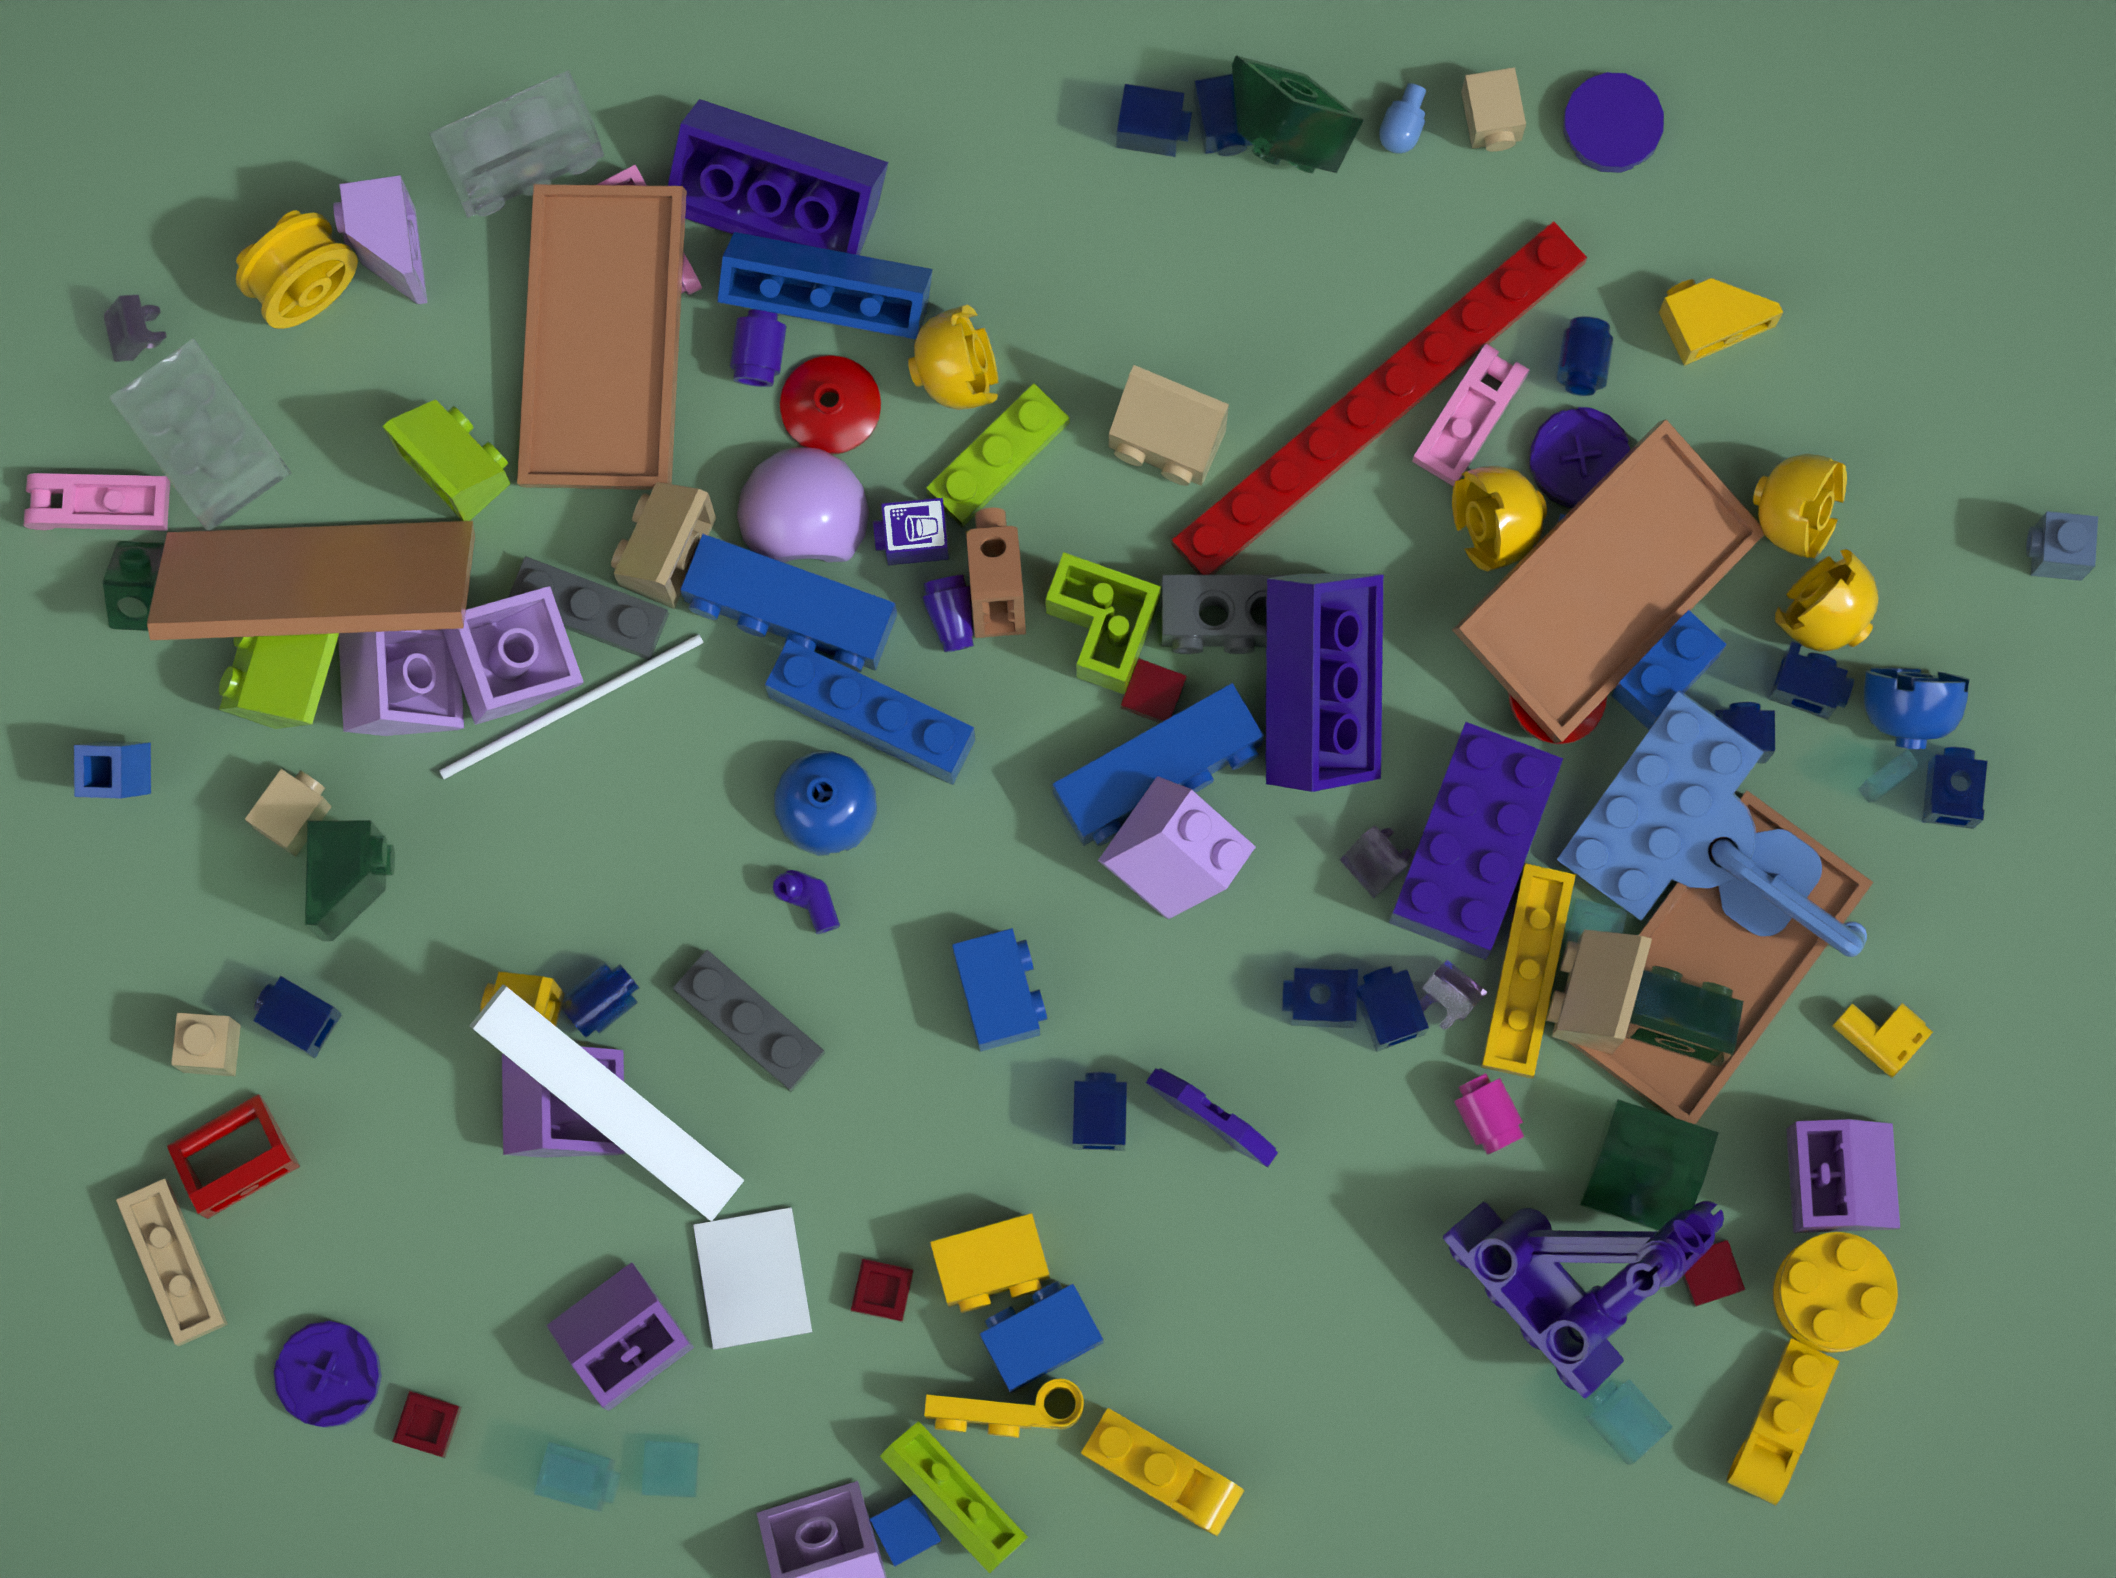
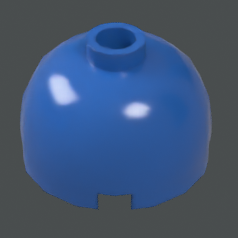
[1864,667,1970,749]
[774,751,877,856]

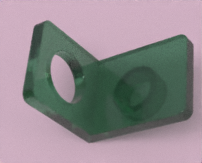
[102,541,165,631]

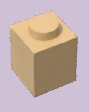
[1461,67,1526,152]
[245,769,332,857]
[171,1013,241,1076]

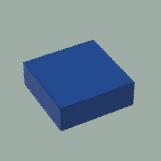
[870,1494,942,1567]

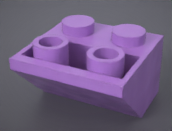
[1786,1119,1900,1233]
[546,1262,695,1411]

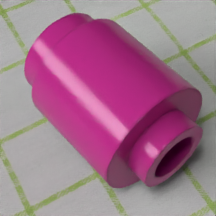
[1454,1073,1524,1155]

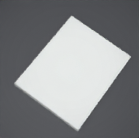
[693,1207,812,1350]

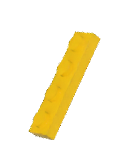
[1481,863,1576,1079]

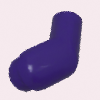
[772,870,840,934]

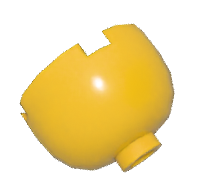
[908,304,998,410]
[1753,453,1847,559]
[1452,465,1547,572]
[1775,549,1878,652]

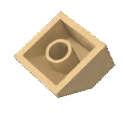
[1109,365,1229,486]
[611,482,717,609]
[1546,929,1652,1054]

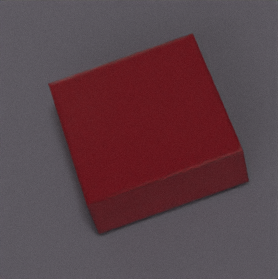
[1121,658,1187,723]
[1682,1240,1746,1308]
[851,1259,914,1323]
[392,1391,462,1458]

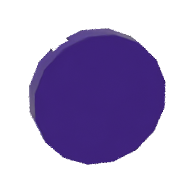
[1563,72,1664,173]
[1529,407,1630,508]
[273,1321,382,1428]

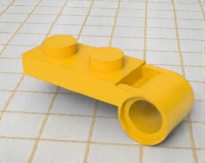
[1726,1338,1840,1506]
[924,1379,1084,1438]
[1081,1408,1245,1537]

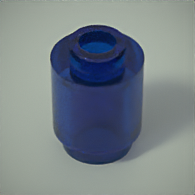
[1556,316,1614,396]
[560,962,640,1038]

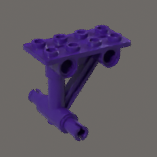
[1443,1200,1724,1399]

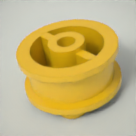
[236,210,358,329]
[1773,1232,1898,1353]

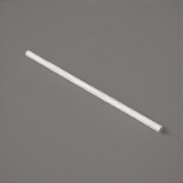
[439,634,704,779]

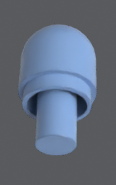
[1379,83,1426,154]

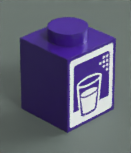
[873,498,949,566]

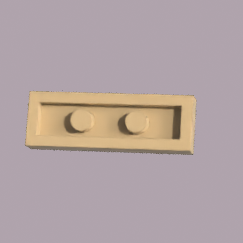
[116,1179,228,1346]

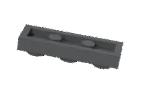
[508,556,669,660]
[673,950,825,1092]

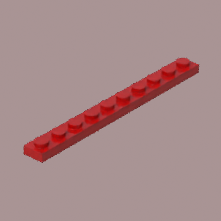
[1171,221,1587,575]

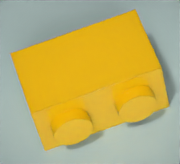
[930,1213,1050,1313]

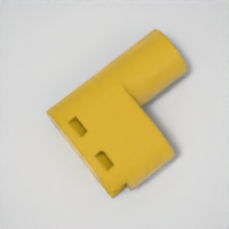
[1832,1003,1933,1078]

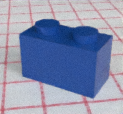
[1611,610,1727,730]
[952,928,1047,1052]
[980,1281,1103,1393]

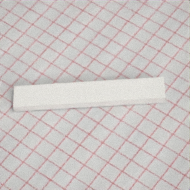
[469,985,744,1222]

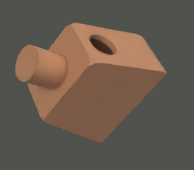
[966,507,1026,638]

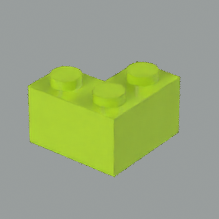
[1046,552,1161,695]

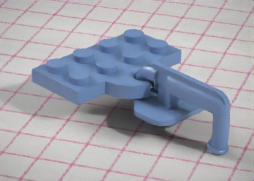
[1557,690,1867,957]

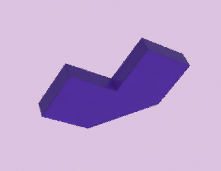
[1145,1068,1278,1168]

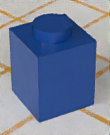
[74,741,151,799]

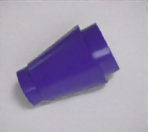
[921,575,974,653]

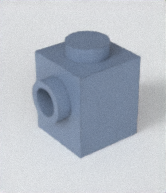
[2026,511,2098,581]

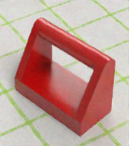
[167,1094,300,1219]

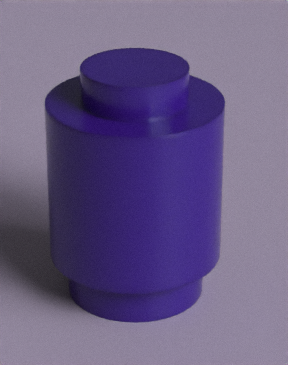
[730,309,787,387]

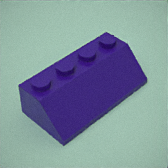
[668,99,889,255]
[1265,574,1384,792]

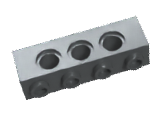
[1161,575,1288,654]

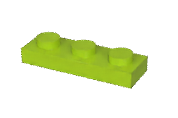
[926,383,1070,528]
[880,1421,1028,1574]

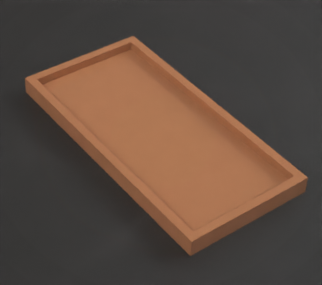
[517,184,687,490]
[1452,419,1764,743]
[147,521,475,640]
[1566,790,1874,1132]

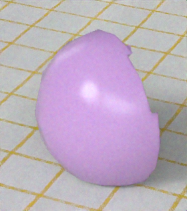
[737,448,869,563]

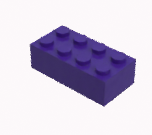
[1389,722,1563,960]

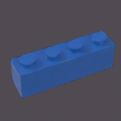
[717,232,933,339]
[680,534,897,672]
[765,639,976,785]
[1052,683,1264,846]

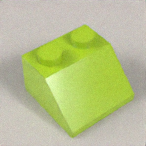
[382,399,511,521]
[219,633,339,729]

